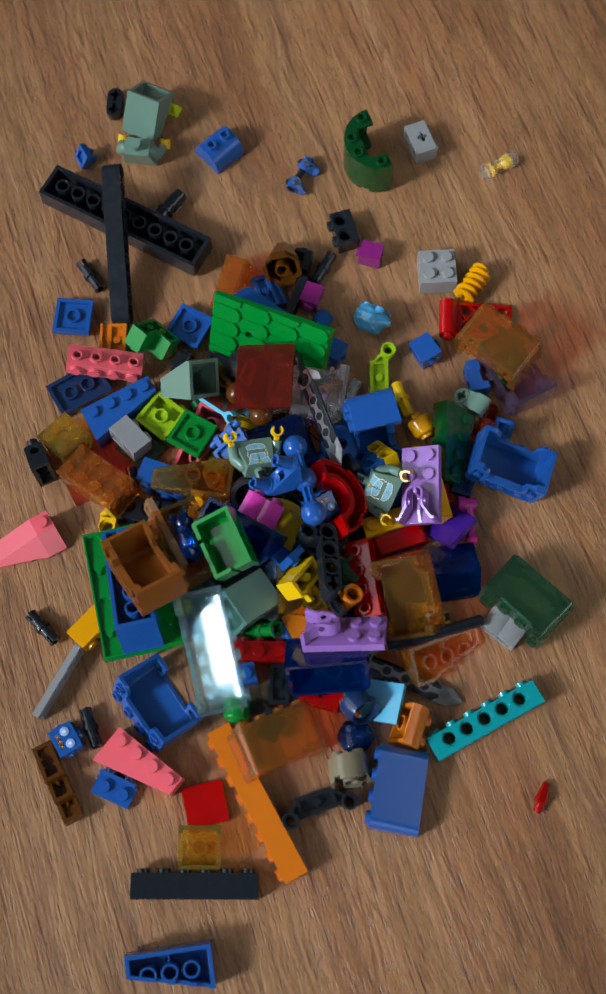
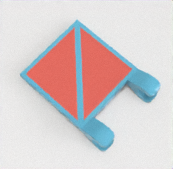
[199,394,250,424]

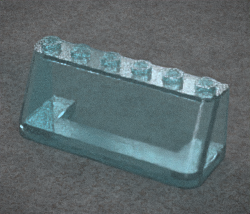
[173,585,251,718]

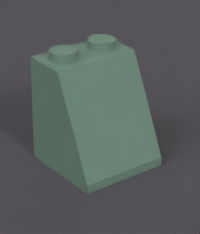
[122,81,174,142]
[160,358,220,400]
[212,568,284,637]

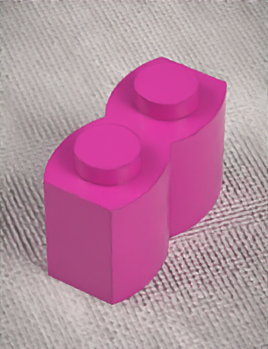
[238,489,285,529]

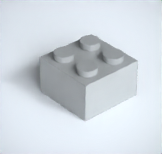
[417,249,457,294]

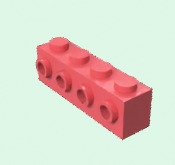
[65,344,144,382]

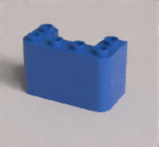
[341,387,402,451]
[464,425,558,503]

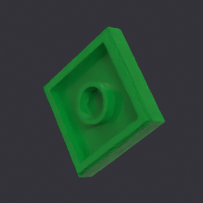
[166,409,219,459]

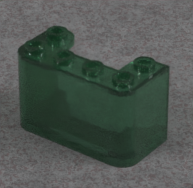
[477,555,575,650]

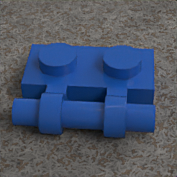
[209,419,250,468]

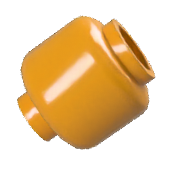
[408,411,435,440]

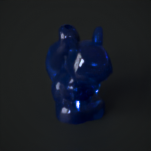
[169,508,205,563]

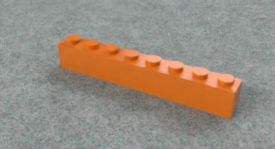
[206,722,308,885]

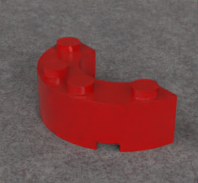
[309,459,367,541]

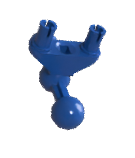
[249,435,326,526]

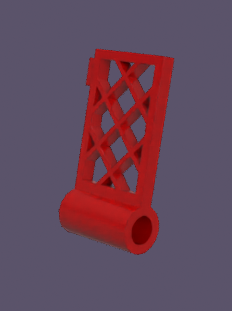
[439,298,512,344]

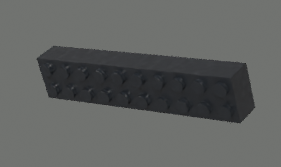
[39,165,213,277]

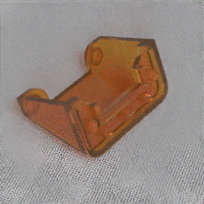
[370,549,445,641]

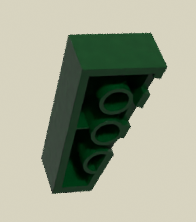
[432,399,476,486]

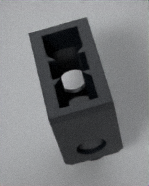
[24,438,59,487]

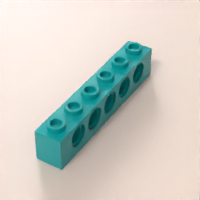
[426,680,545,763]

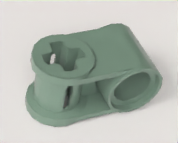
[454,388,492,418]

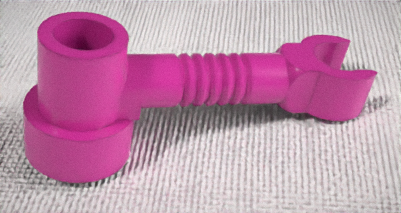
[456,496,478,546]

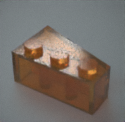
[210,254,253,308]

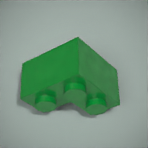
[124,318,181,361]

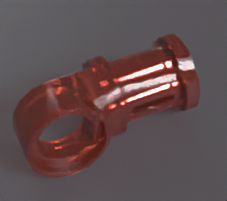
[472,403,498,437]

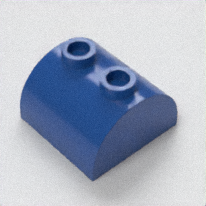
[195,126,244,174]

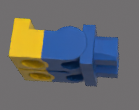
[354,440,401,476]

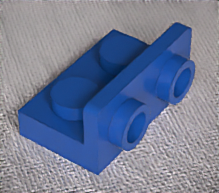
[91,767,139,810]

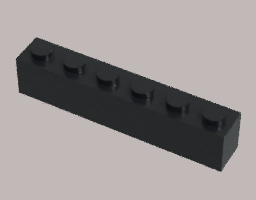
[130,868,259,900]

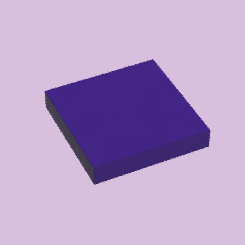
[425,506,478,550]

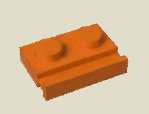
[99,323,128,351]

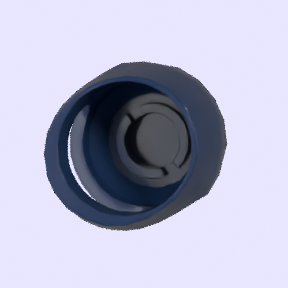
[339,687,379,725]

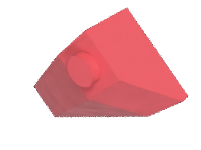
[0,510,68,568]

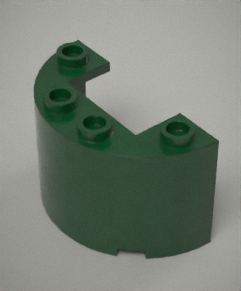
[343,109,393,192]

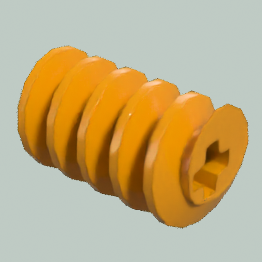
[453,262,490,303]

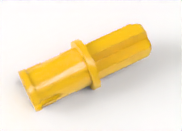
[390,381,414,418]

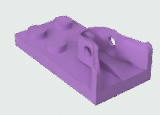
[396,445,442,526]
[300,607,388,652]

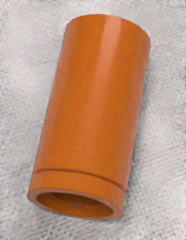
[329,583,363,616]

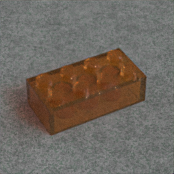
[56,444,142,519]

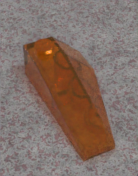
[150,458,234,504]
[398,628,481,688]

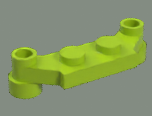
[369,342,397,403]

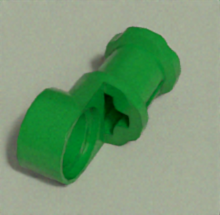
[243,620,283,639]

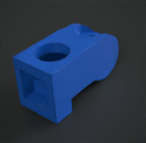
[463,359,491,395]

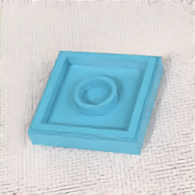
[359,679,407,726]

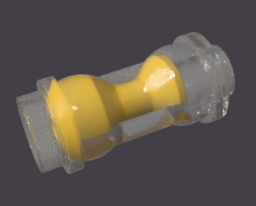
[479,151,519,181]

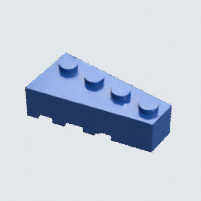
[81,376,157,448]
[124,939,217,989]

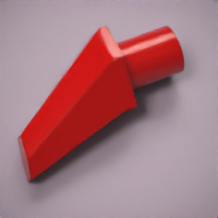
[533,781,549,814]

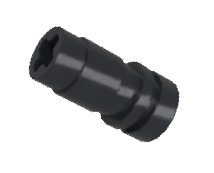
[154,189,187,218]

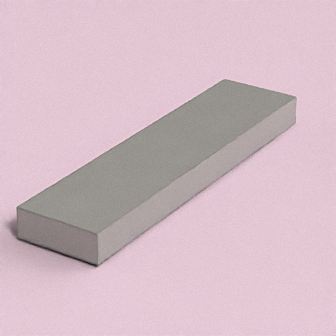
[32,644,84,720]

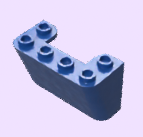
[112,653,203,754]
[364,743,429,838]

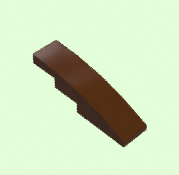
[32,740,85,827]

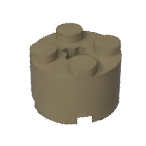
[327,748,372,790]

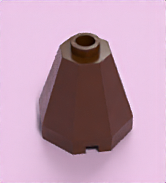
[263,242,302,287]

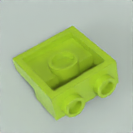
[135,391,187,443]

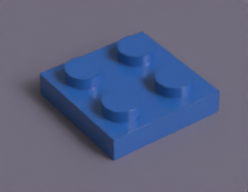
[52,298,95,336]
[167,303,212,351]

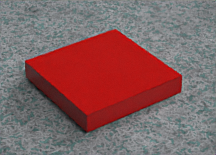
[181,779,230,830]

